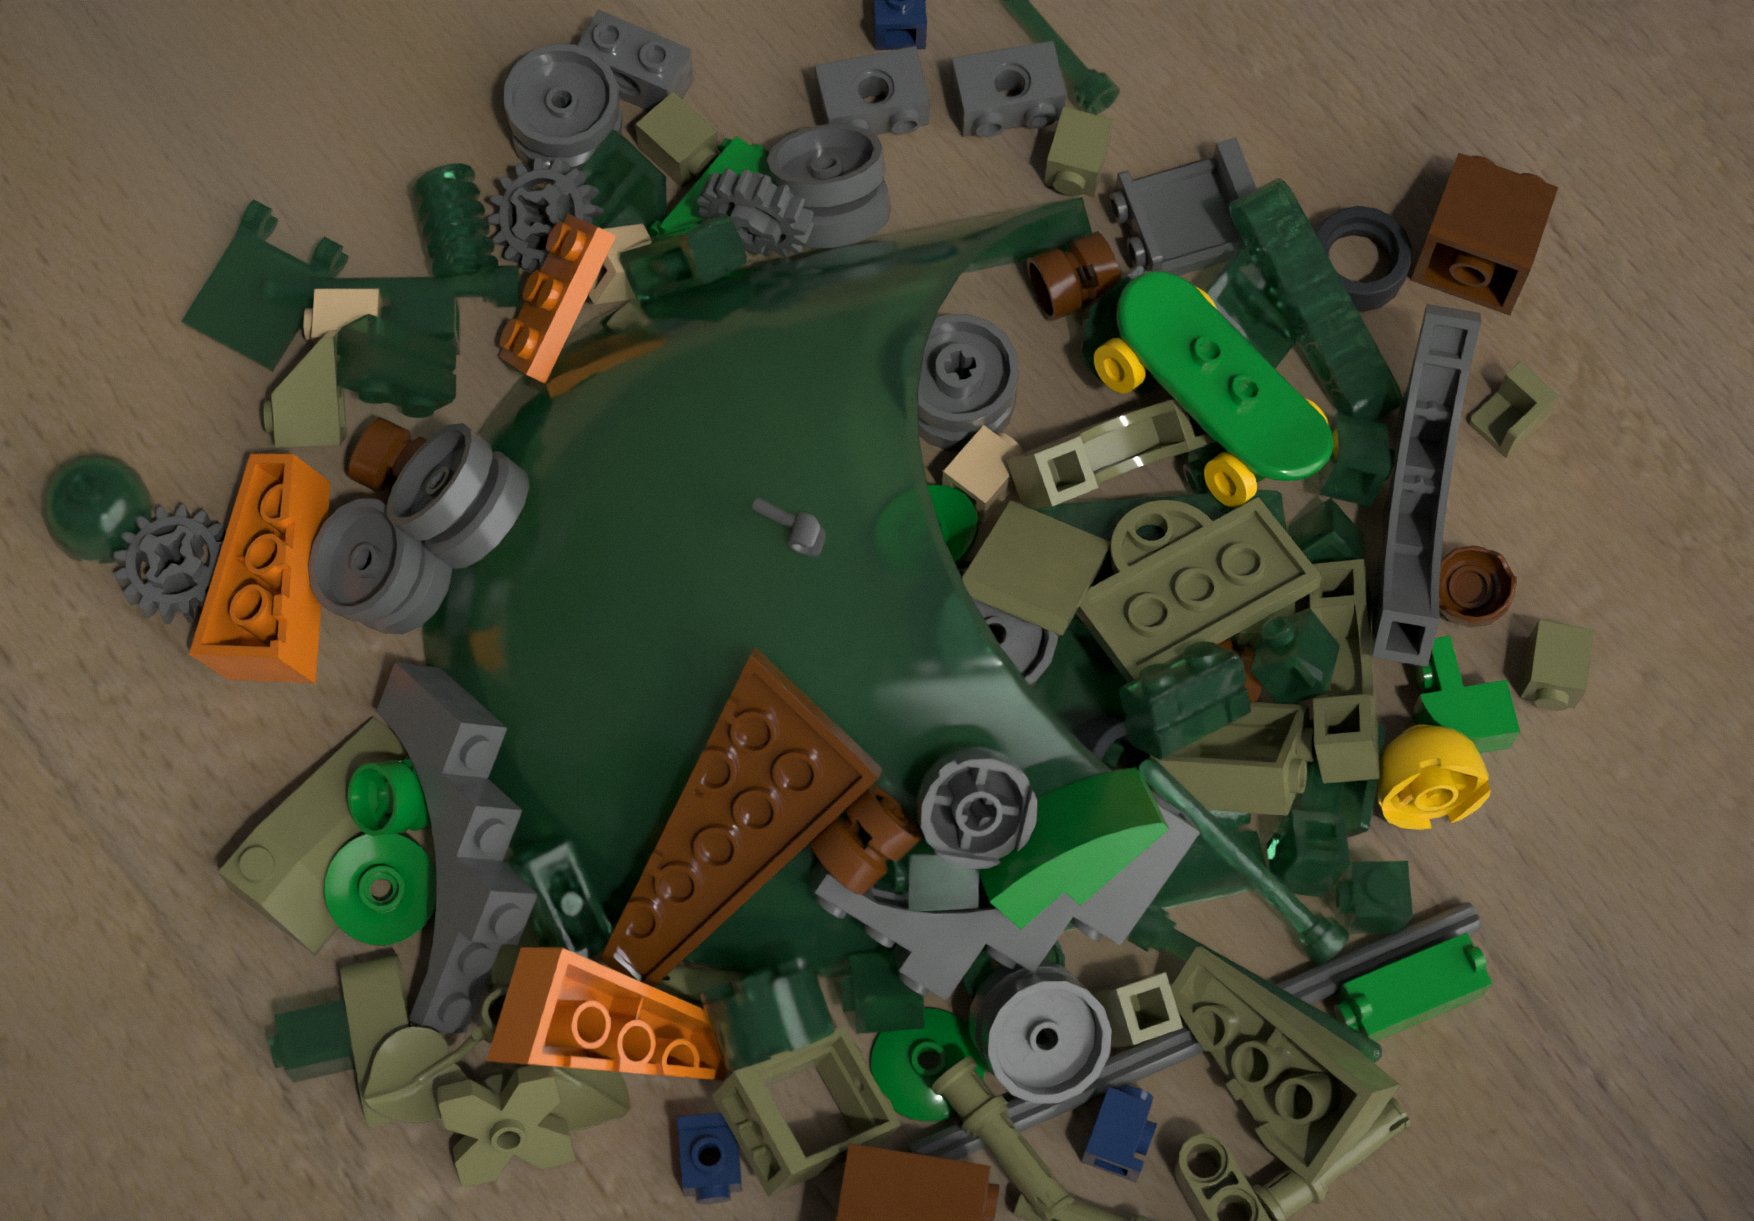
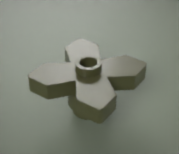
[437,1065,575,1187]

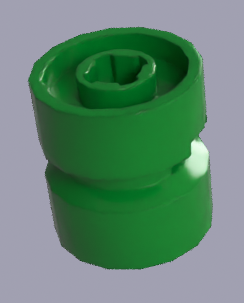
[347,759,432,837]

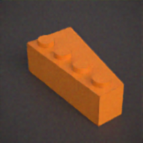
[189,454,331,684]
[487,947,740,1080]

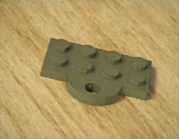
[1076,497,1322,691]

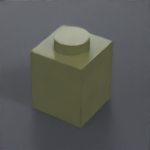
[636,92,719,188]
[1044,107,1114,197]
[1520,619,1594,711]
[1090,972,1183,1047]

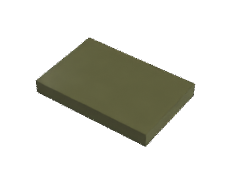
[958,500,1111,635]

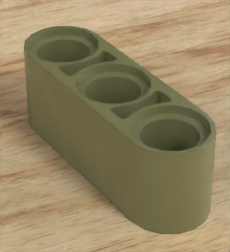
[340,955,413,1128]
[1173,1134,1271,1221]

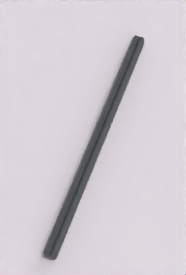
[908,902,1481,1160]

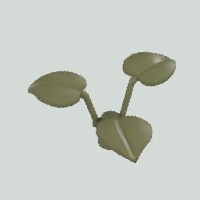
[363,919,630,1131]

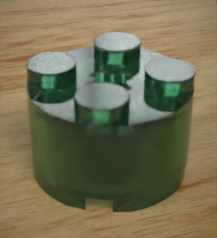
[698,953,835,1071]

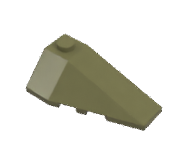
[218,717,411,956]
[1171,946,1400,1185]

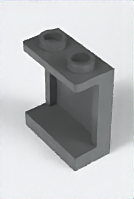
[1109,137,1273,276]

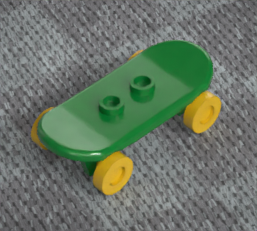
[1094,271,1334,508]

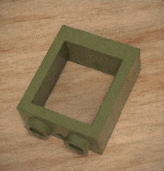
[1149,698,1317,816]
[712,1026,901,1197]

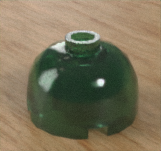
[41,453,154,564]

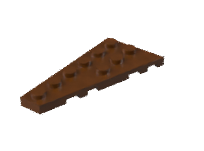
[600,647,883,987]

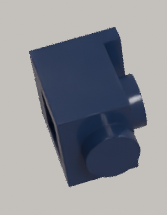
[873,0,927,50]
[1081,1085,1157,1183]
[677,1113,742,1204]

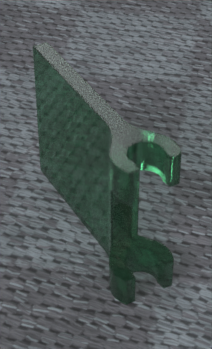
[182,199,349,372]

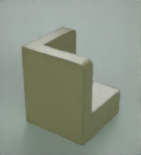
[1469,361,1560,458]

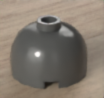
[917,747,1037,869]

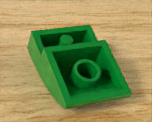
[978,767,1170,930]

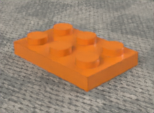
[499,214,616,383]

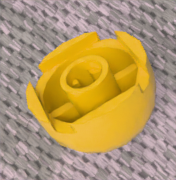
[1375,724,1491,830]

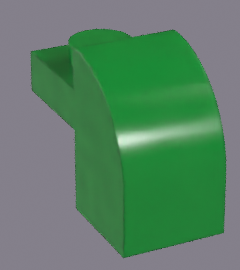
[1411,635,1520,754]

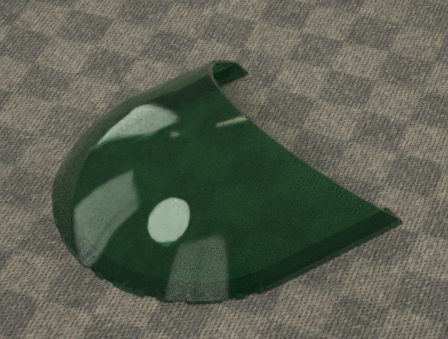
[423,197,1271,978]

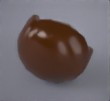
[1439,545,1517,628]

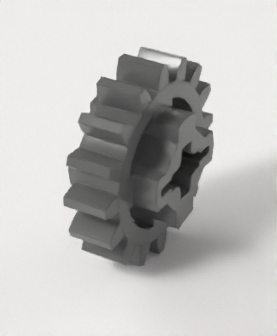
[488,157,604,272]
[697,168,815,257]
[114,505,226,624]

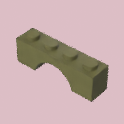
[1006,395,1215,509]
[1310,559,1380,783]

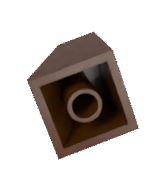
[1411,152,1558,316]
[836,1143,999,1221]

